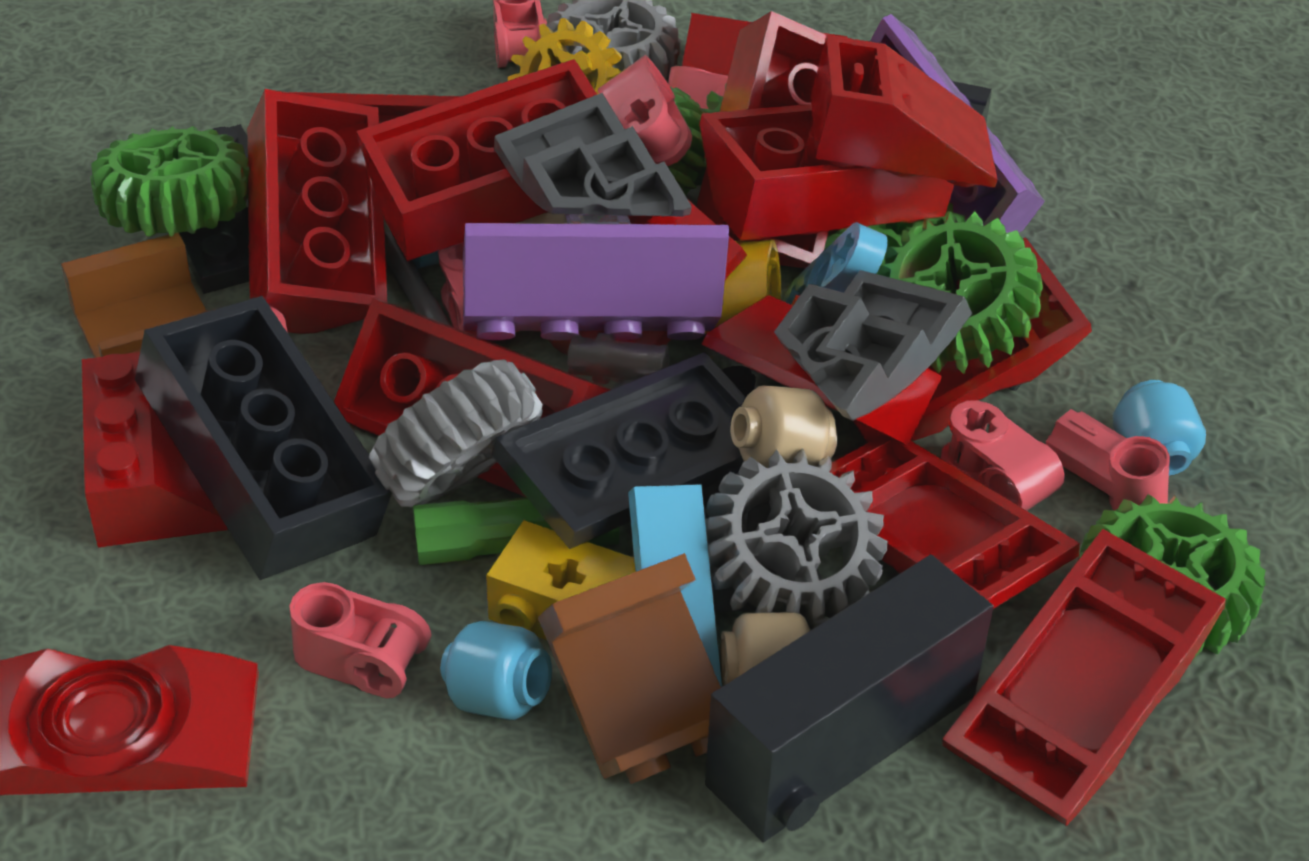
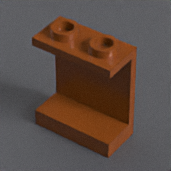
[61,232,218,358]
[538,553,721,785]

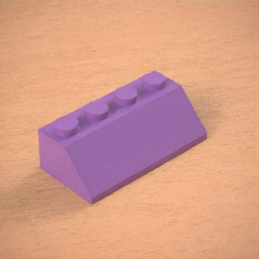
[870,14,1045,233]
[463,223,729,340]

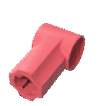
[1046,409,1170,511]

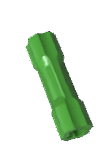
[413,497,619,565]

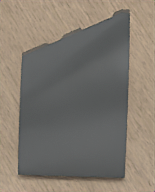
[494,93,692,217]
[774,270,972,421]

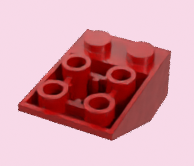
[811,34,998,188]

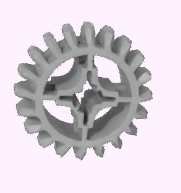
[547,0,681,89]
[369,359,543,507]
[705,448,887,631]

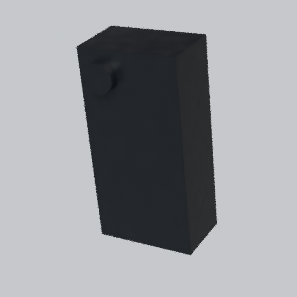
[135,296,392,580]
[705,554,994,843]

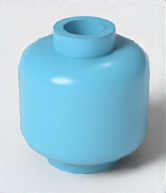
[1113,380,1206,476]
[440,621,552,720]

